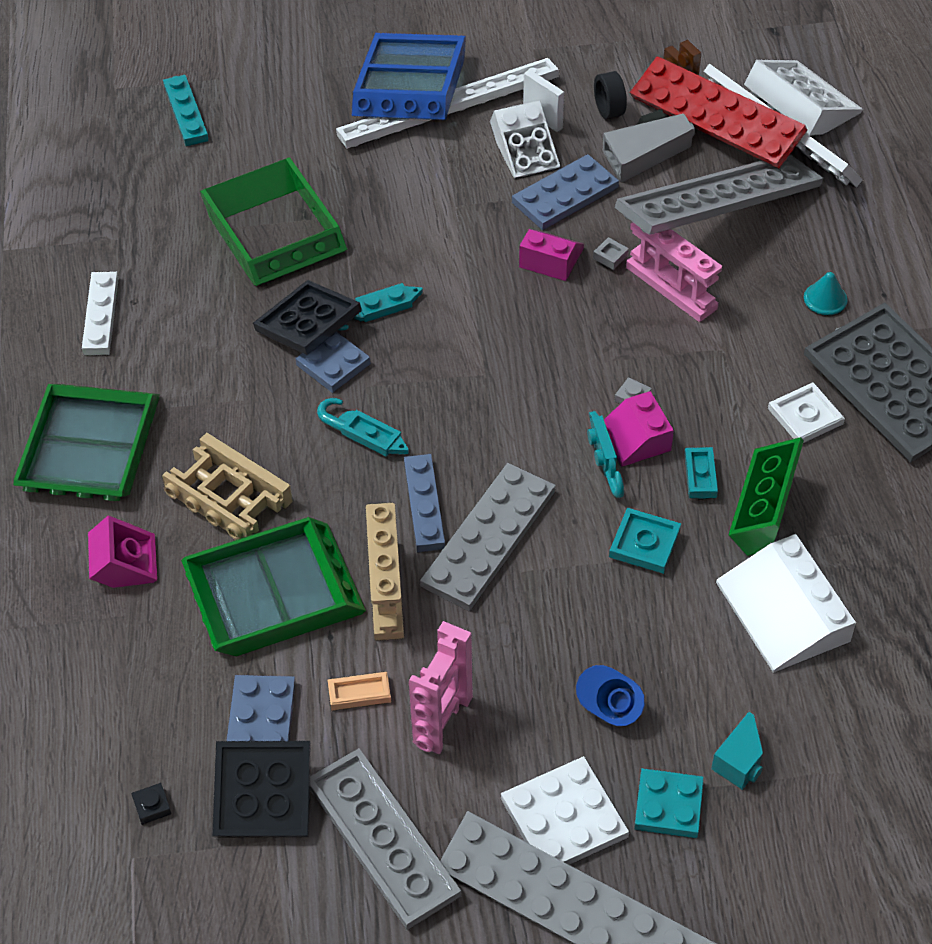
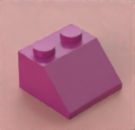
[519,229,584,281]
[604,391,674,467]
[88,515,157,588]

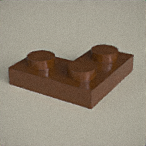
[664,40,701,75]

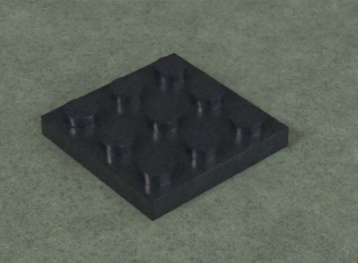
[253,280,362,355]
[212,741,311,838]

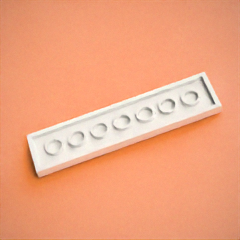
[704,64,863,187]

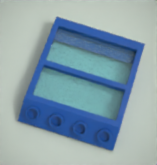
[352,33,466,120]

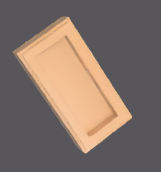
[328,672,391,711]

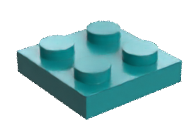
[609,508,681,574]
[634,768,703,838]

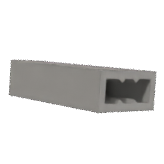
[602,113,695,182]

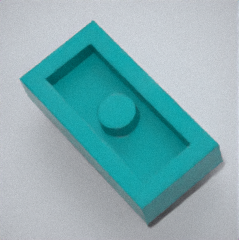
[684,447,718,498]

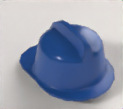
[576,665,645,726]

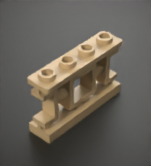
[162,433,293,540]
[366,503,404,640]

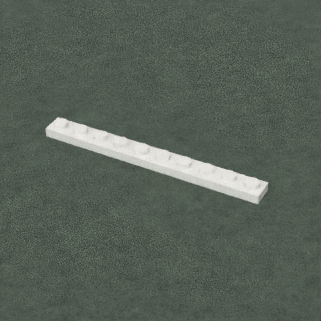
[336,58,559,148]

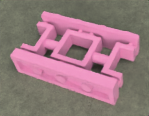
[626,222,722,322]
[409,621,473,754]

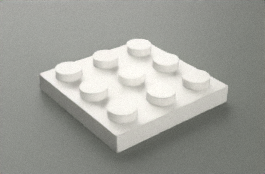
[501,756,629,865]

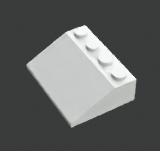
[744,60,863,136]
[716,534,856,673]

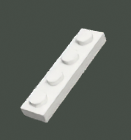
[82,272,119,355]

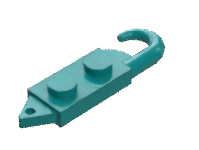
[339,283,423,331]
[317,398,409,457]
[587,411,624,499]

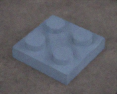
[296,332,371,393]

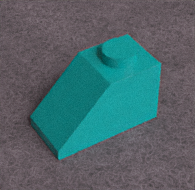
[711,712,763,790]

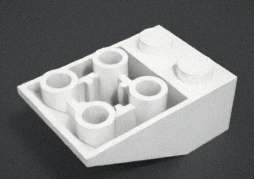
[490,100,560,179]

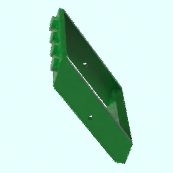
[200,157,347,286]

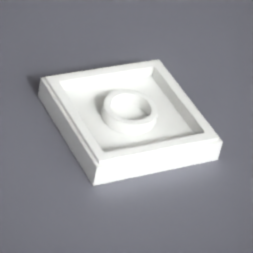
[523,69,564,132]
[768,383,845,443]

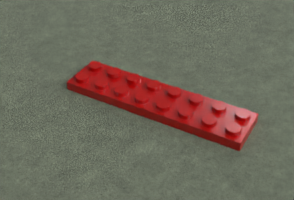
[630,56,807,168]

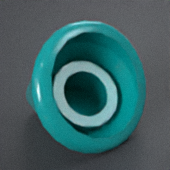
[803,272,848,315]

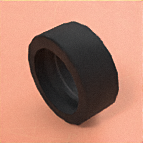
[594,71,627,119]

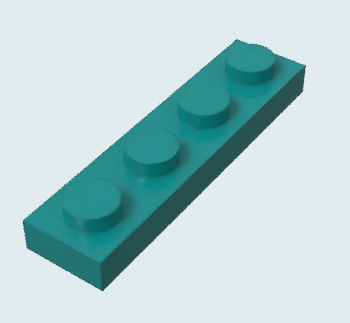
[163,75,209,146]

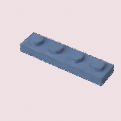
[404,454,445,552]

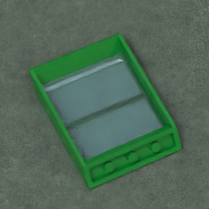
[13,384,160,501]
[181,517,366,656]

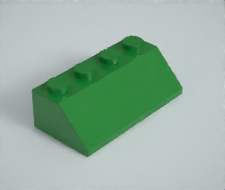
[729,437,804,556]

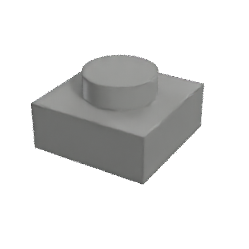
[593,237,629,270]
[615,377,652,404]

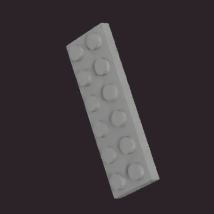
[420,463,556,611]
[310,748,461,930]

